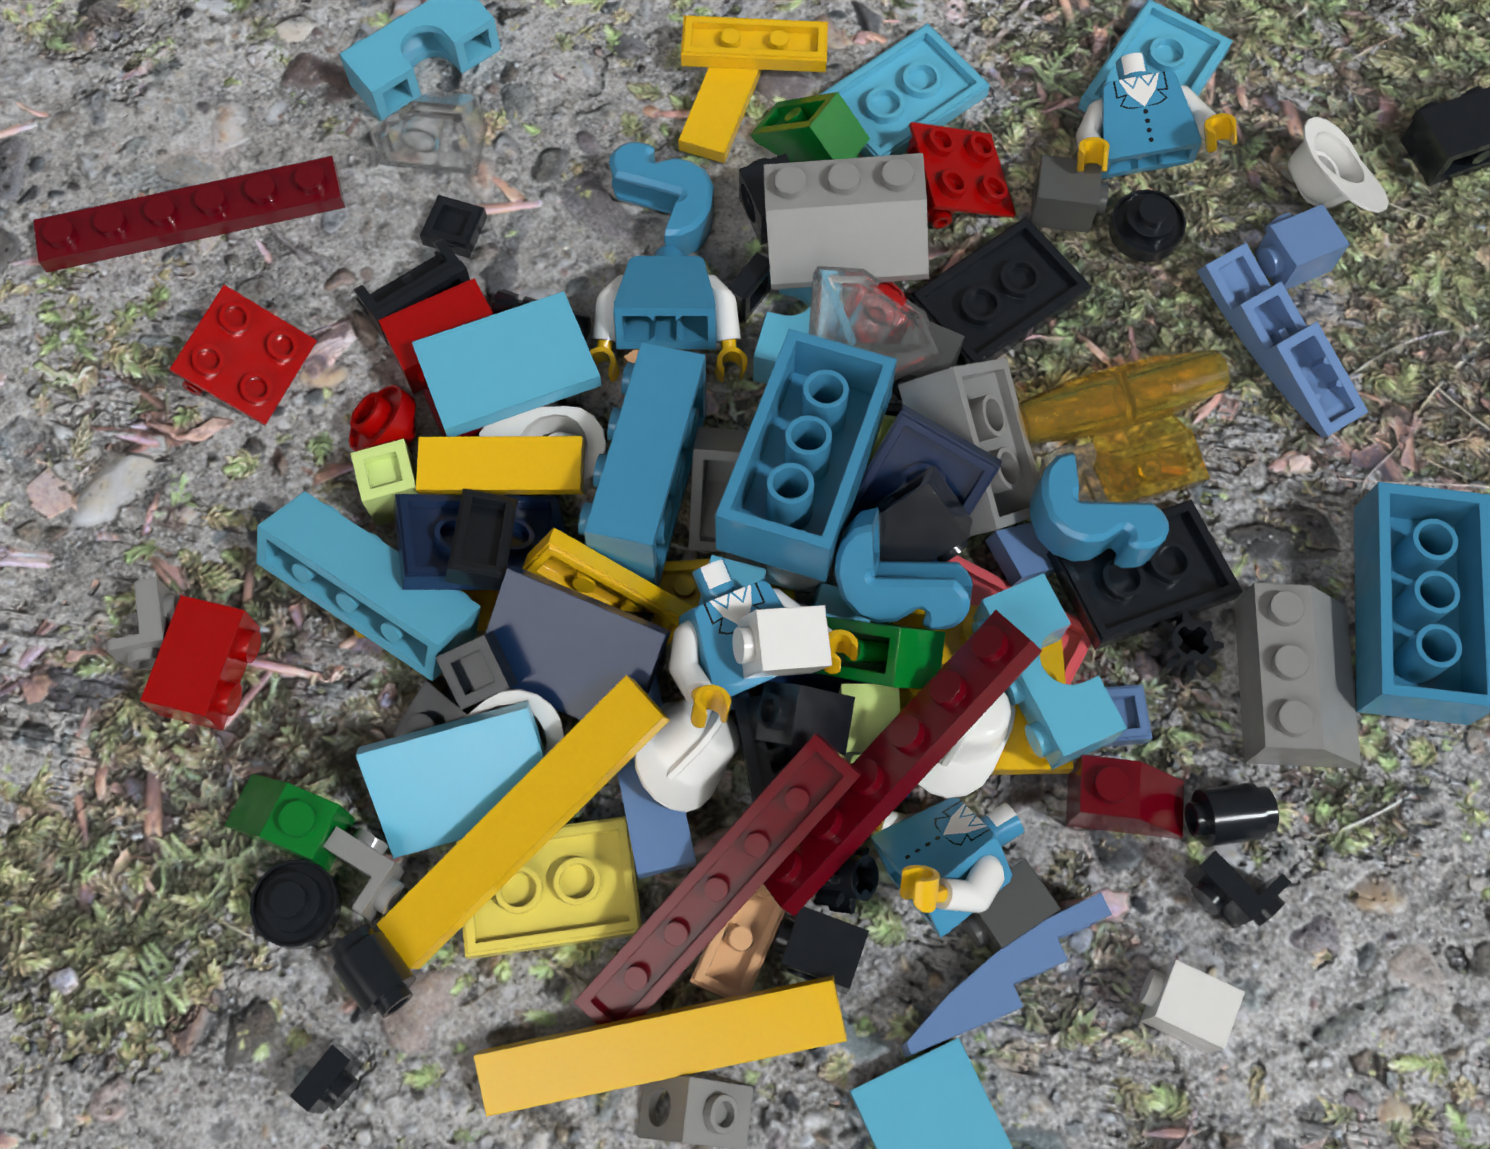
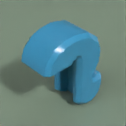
[609,142,714,256]
[1030,452,1169,568]
[835,507,973,630]

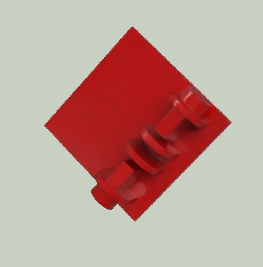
[907,122,1016,228]
[169,284,317,426]

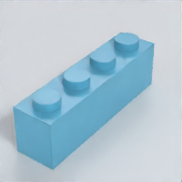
[256,491,481,681]

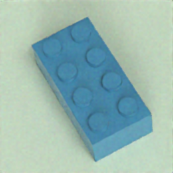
[715,329,897,582]
[578,342,706,587]
[1354,482,1490,725]

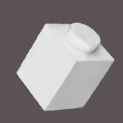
[732,605,832,679]
[1139,960,1245,1053]

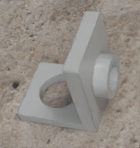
[637,1076,753,1149]

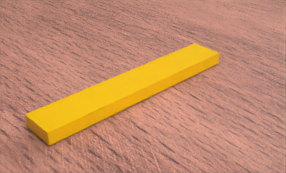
[376,675,670,969]
[474,975,847,1117]

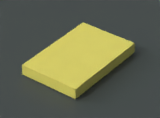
[456,816,642,960]

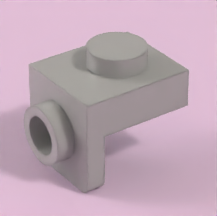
[107,577,180,670]
[323,826,407,922]

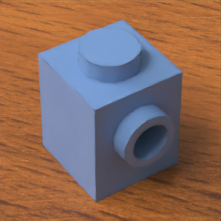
[1255,204,1350,290]

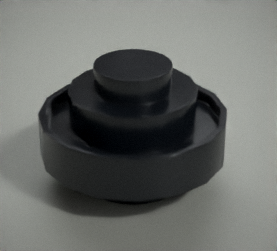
[1108,189,1187,263]
[250,860,342,949]

